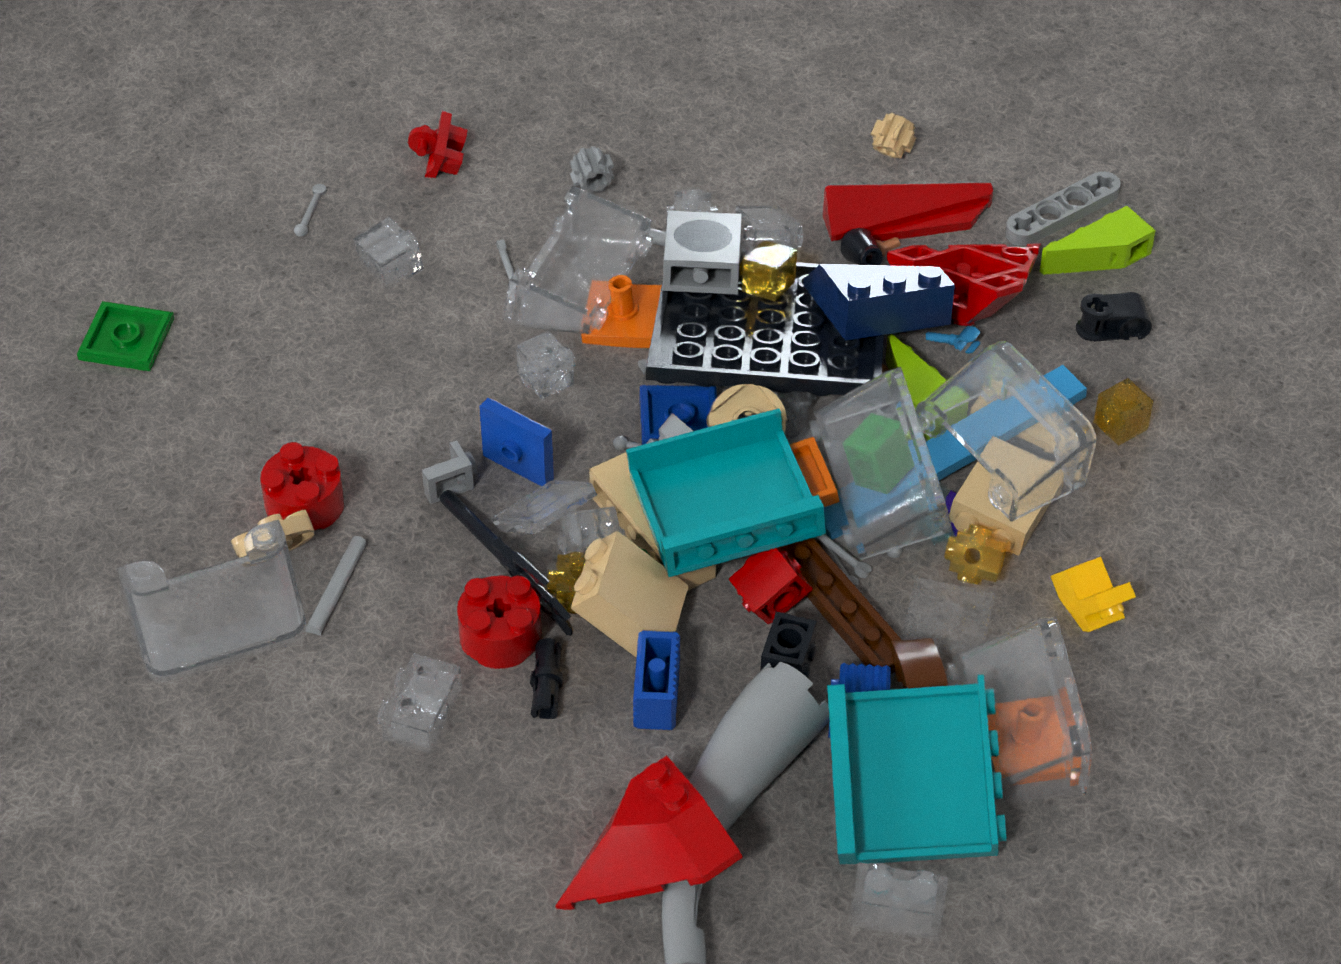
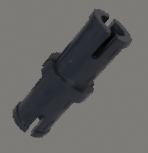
[530,638,563,719]

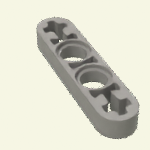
[1005,171,1121,246]

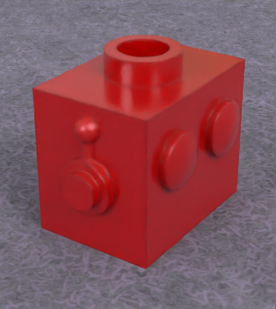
[728,548,813,624]

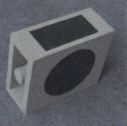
[663,210,742,295]

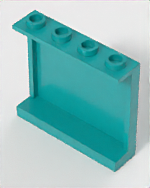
[626,408,826,577]
[827,675,1007,864]

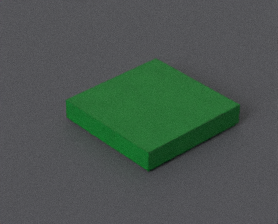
[77,301,174,371]

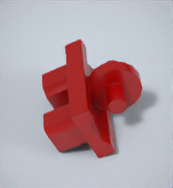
[408,111,468,178]

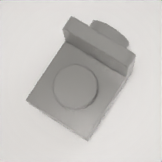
[422,440,477,504]

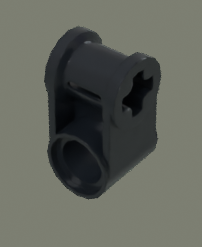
[1076,292,1152,342]

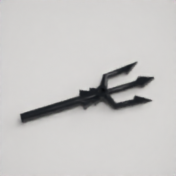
[440,490,572,636]

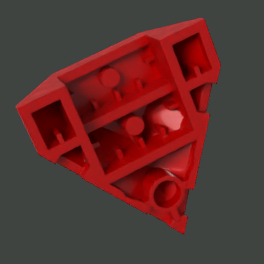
[887,244,1040,326]
[555,755,743,910]

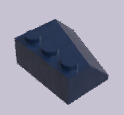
[803,264,955,341]

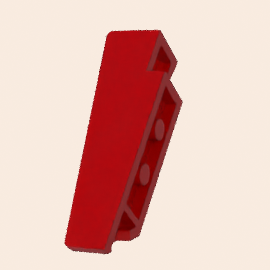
[823,183,993,242]

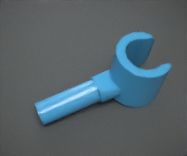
[925,326,981,353]

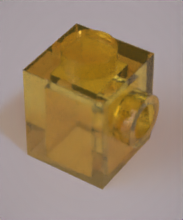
[739,240,797,301]
[1093,378,1154,446]

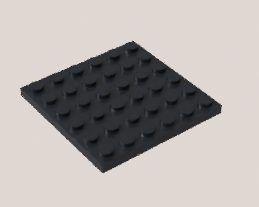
[646,259,884,399]

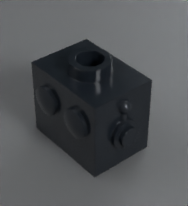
[760,611,817,678]

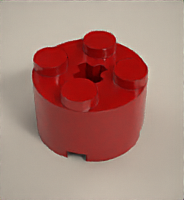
[260,442,344,530]
[457,575,542,669]

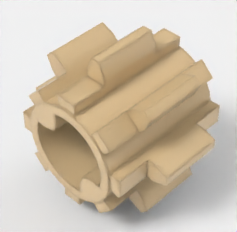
[871,113,916,159]

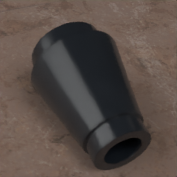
[841,228,883,265]

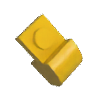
[1050,557,1136,632]

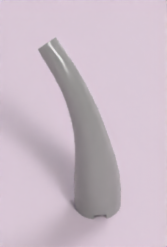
[662,662,829,964]

